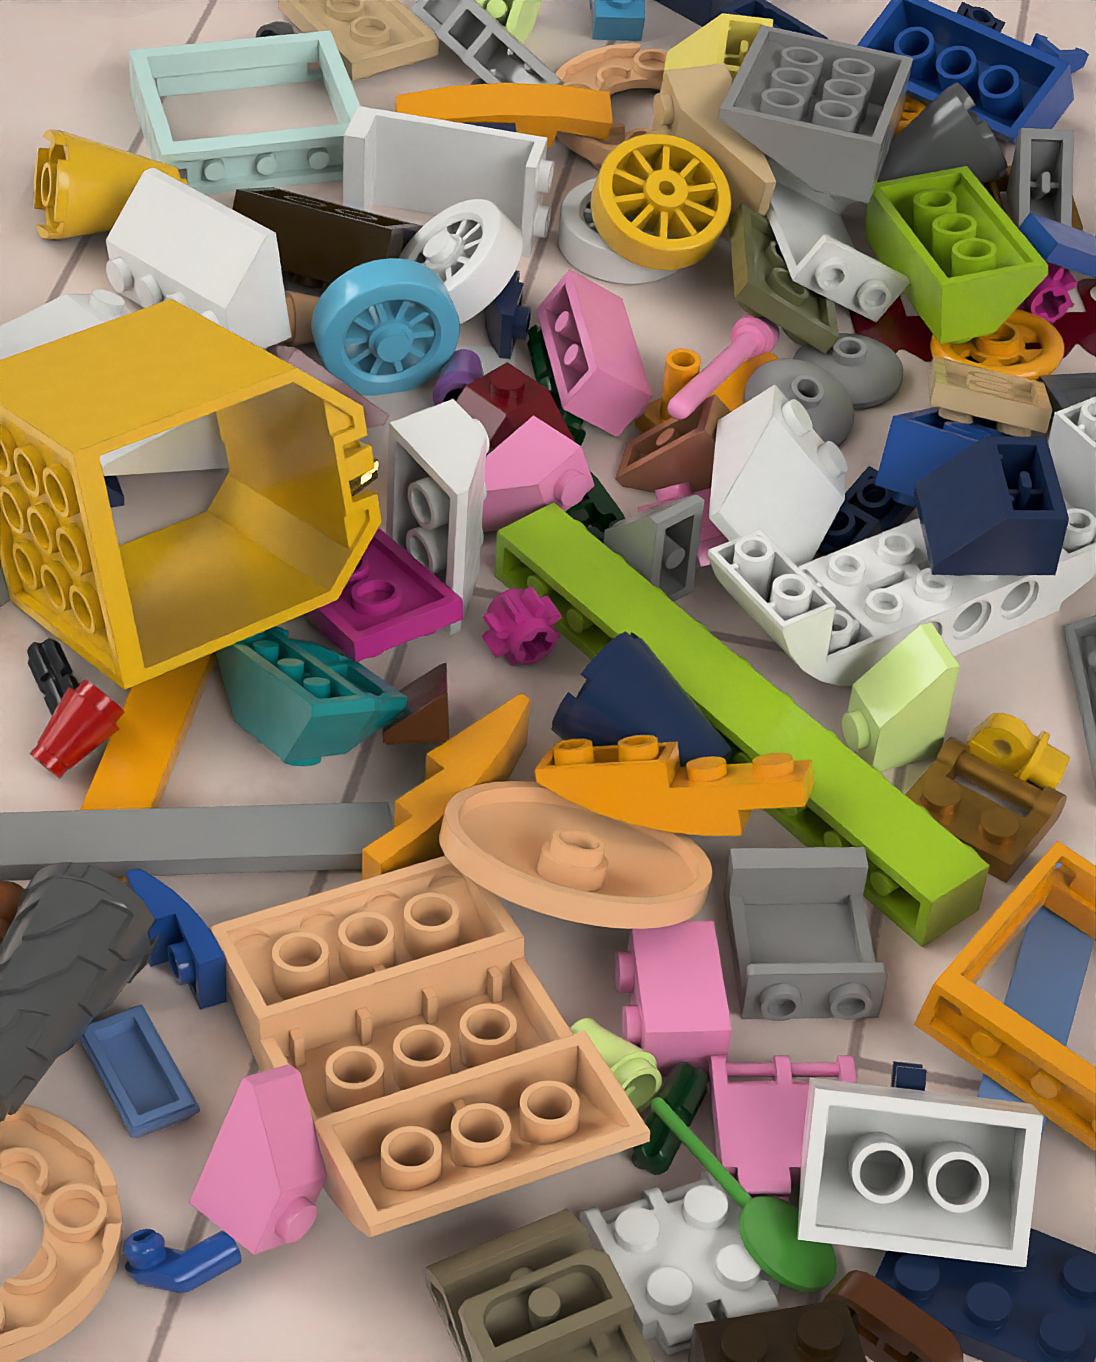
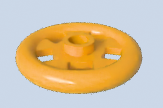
[930,309,1064,381]

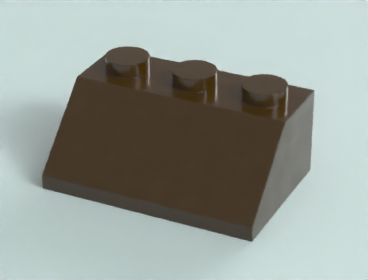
[232,187,423,288]

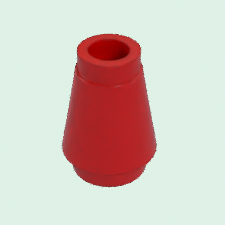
[29,679,125,779]

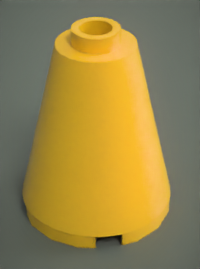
[33,129,188,240]

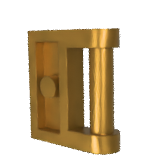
[905,737,1067,883]

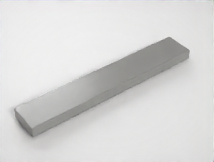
[0,802,394,881]

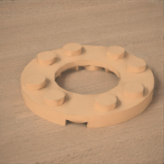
[555,43,674,169]
[0,1104,123,1362]

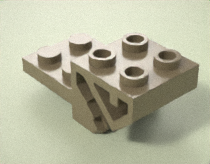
[426,1208,655,1362]

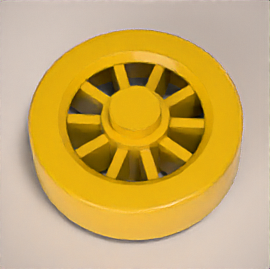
[591,134,731,270]

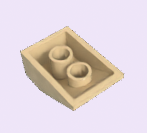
[646,63,776,243]

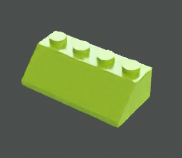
[866,166,1048,344]

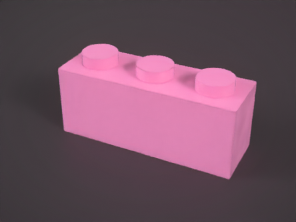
[536,269,652,437]

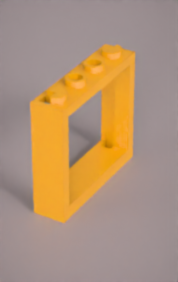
[914,840,1096,1152]

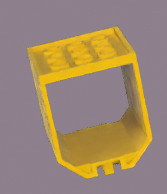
[0,299,382,690]

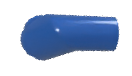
[122,1229,242,1293]

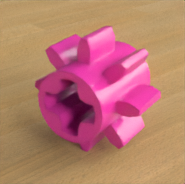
[1017,261,1078,324]
[482,587,562,666]

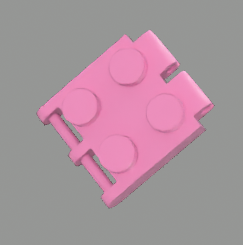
[708,1055,857,1202]

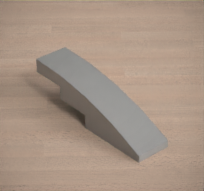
[410,0,564,85]

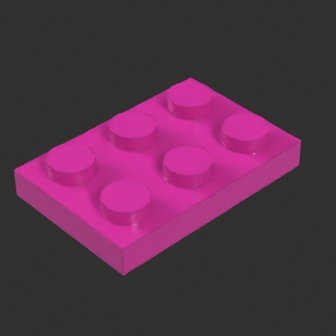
[303,527,464,663]

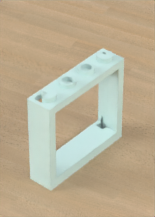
[129,30,360,195]

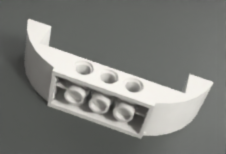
[708,396,1096,687]

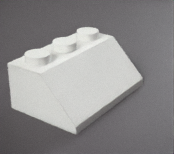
[386,399,490,635]
[797,1077,1043,1267]

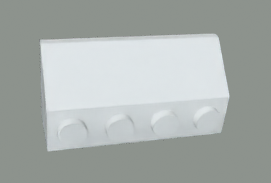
[106,167,292,349]

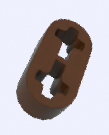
[822,1270,964,1362]

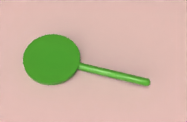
[651,1097,837,1293]

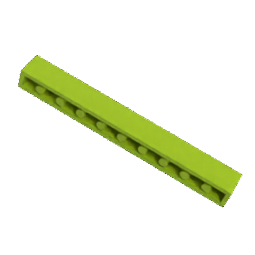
[494,502,990,947]

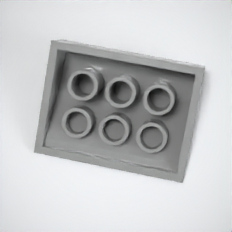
[718,25,914,203]

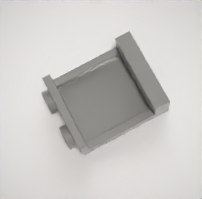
[723,847,888,1021]

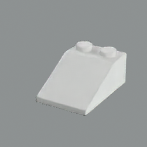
[708,385,848,566]

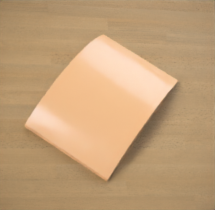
[209,855,650,1237]

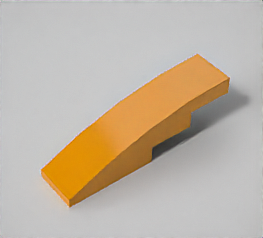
[394,83,613,147]
[362,692,531,880]

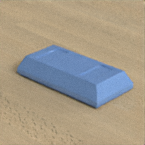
[79,1004,200,1139]

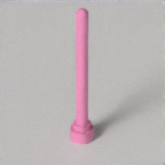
[668,313,780,420]

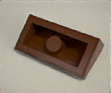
[382,663,449,745]

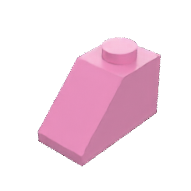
[482,415,595,532]
[189,1064,327,1255]

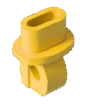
[966,713,1070,789]

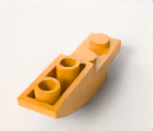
[535,735,814,836]

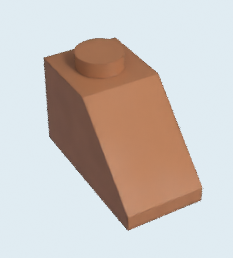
[615,394,731,493]

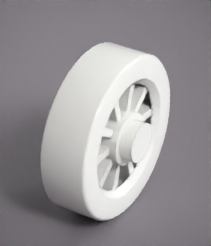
[558,178,679,284]
[398,199,523,324]

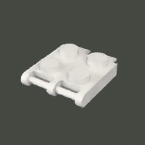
[580,1170,780,1356]

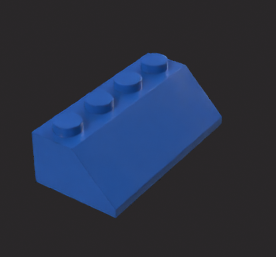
[857,0,1074,145]

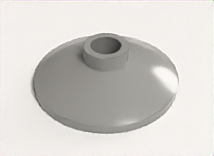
[793,333,903,409]
[743,359,854,447]

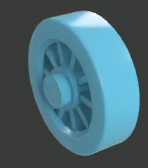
[311,258,460,396]

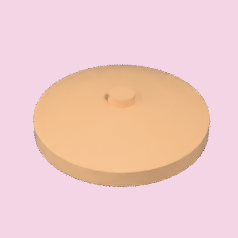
[439,781,712,929]

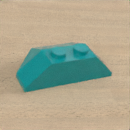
[215,626,407,766]

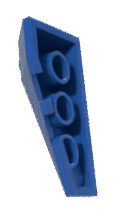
[875,407,1017,507]

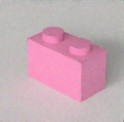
[615,920,732,1077]

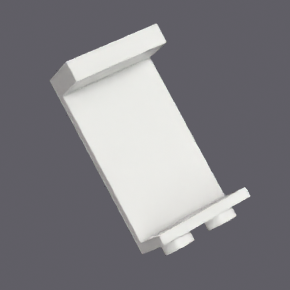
[343,106,554,257]
[764,153,910,322]

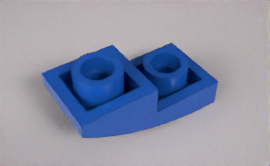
[126,868,227,1010]

